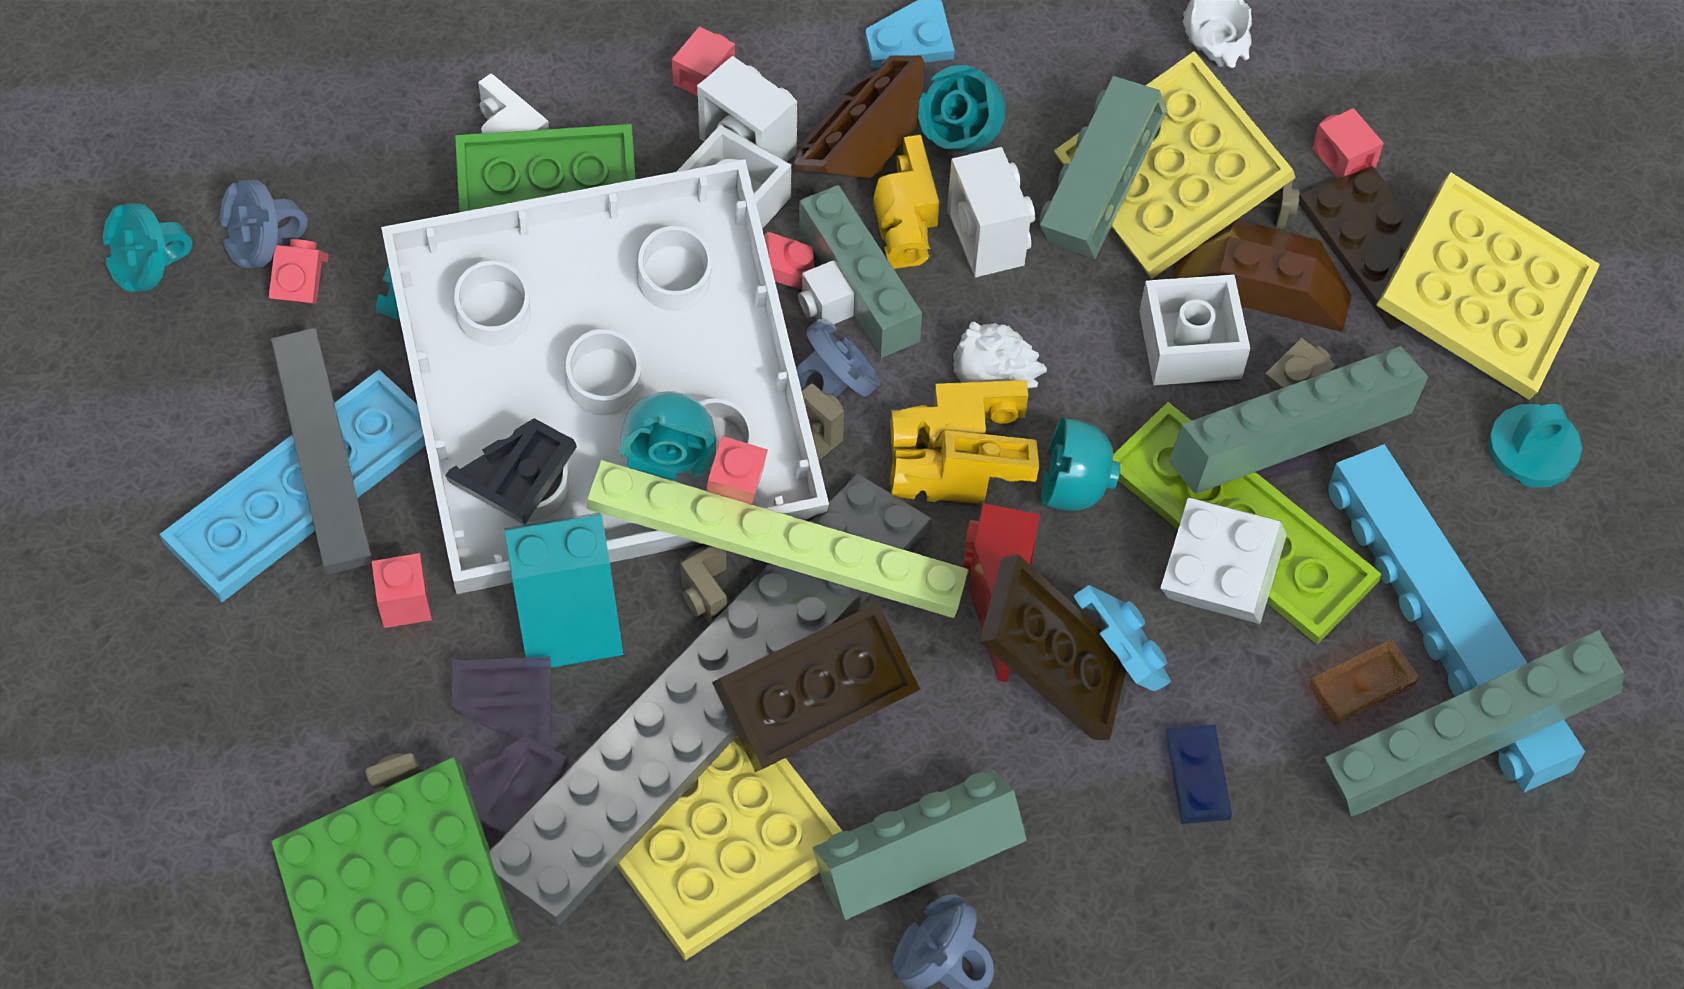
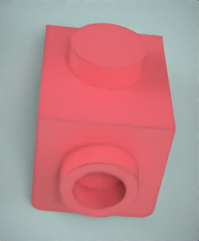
[764,232,814,289]
[269,239,329,304]

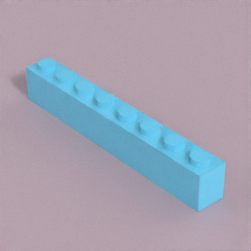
[1328,444,1585,792]

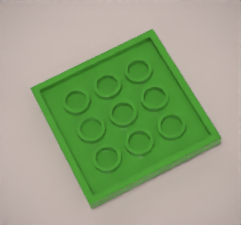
[455,124,636,212]
[271,757,520,989]

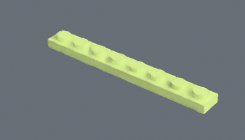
[586,460,968,618]

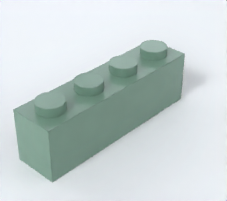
[1040,76,1168,259]
[799,185,922,358]
[812,770,1027,920]

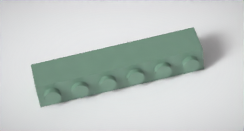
[1169,346,1428,494]
[1325,630,1624,816]

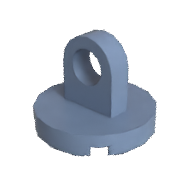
[220,180,308,268]
[796,319,880,397]
[893,894,994,989]

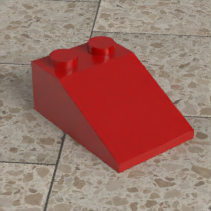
[963,503,1040,682]

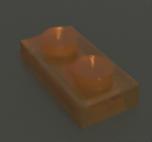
[1308,639,1419,725]

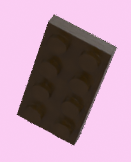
[1298,165,1418,330]
[980,554,1126,740]
[712,602,921,772]

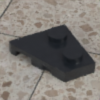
[445,418,577,524]

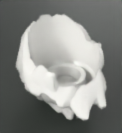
[1183,0,1252,68]
[953,322,1047,388]

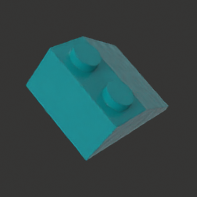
[504,513,623,672]

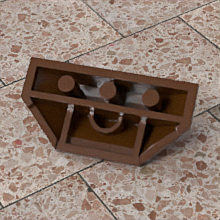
[794,55,925,178]
[1173,220,1352,332]

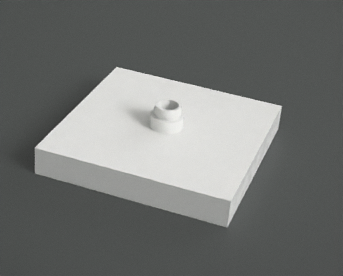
[381,159,829,594]

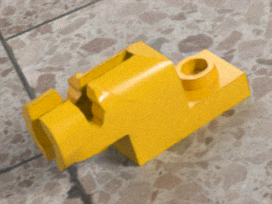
[873,135,939,269]
[890,380,1028,457]
[890,430,1039,504]

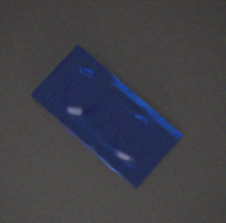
[1165,725,1232,824]

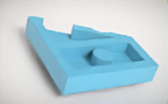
[865,0,954,69]
[1074,585,1171,691]

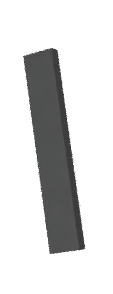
[271,328,373,575]

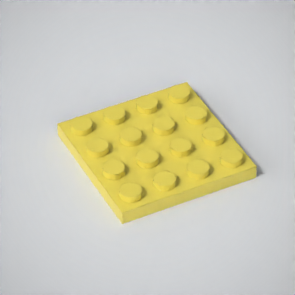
[1054,51,1296,279]
[1377,172,1600,400]
[616,736,842,961]

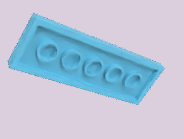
[159,370,426,602]

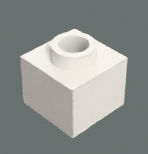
[798,260,854,324]

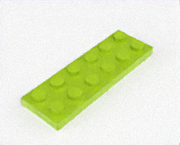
[1113,402,1381,645]

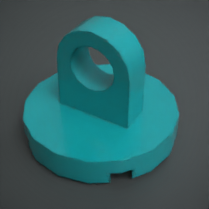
[103,203,193,292]
[1487,404,1582,487]

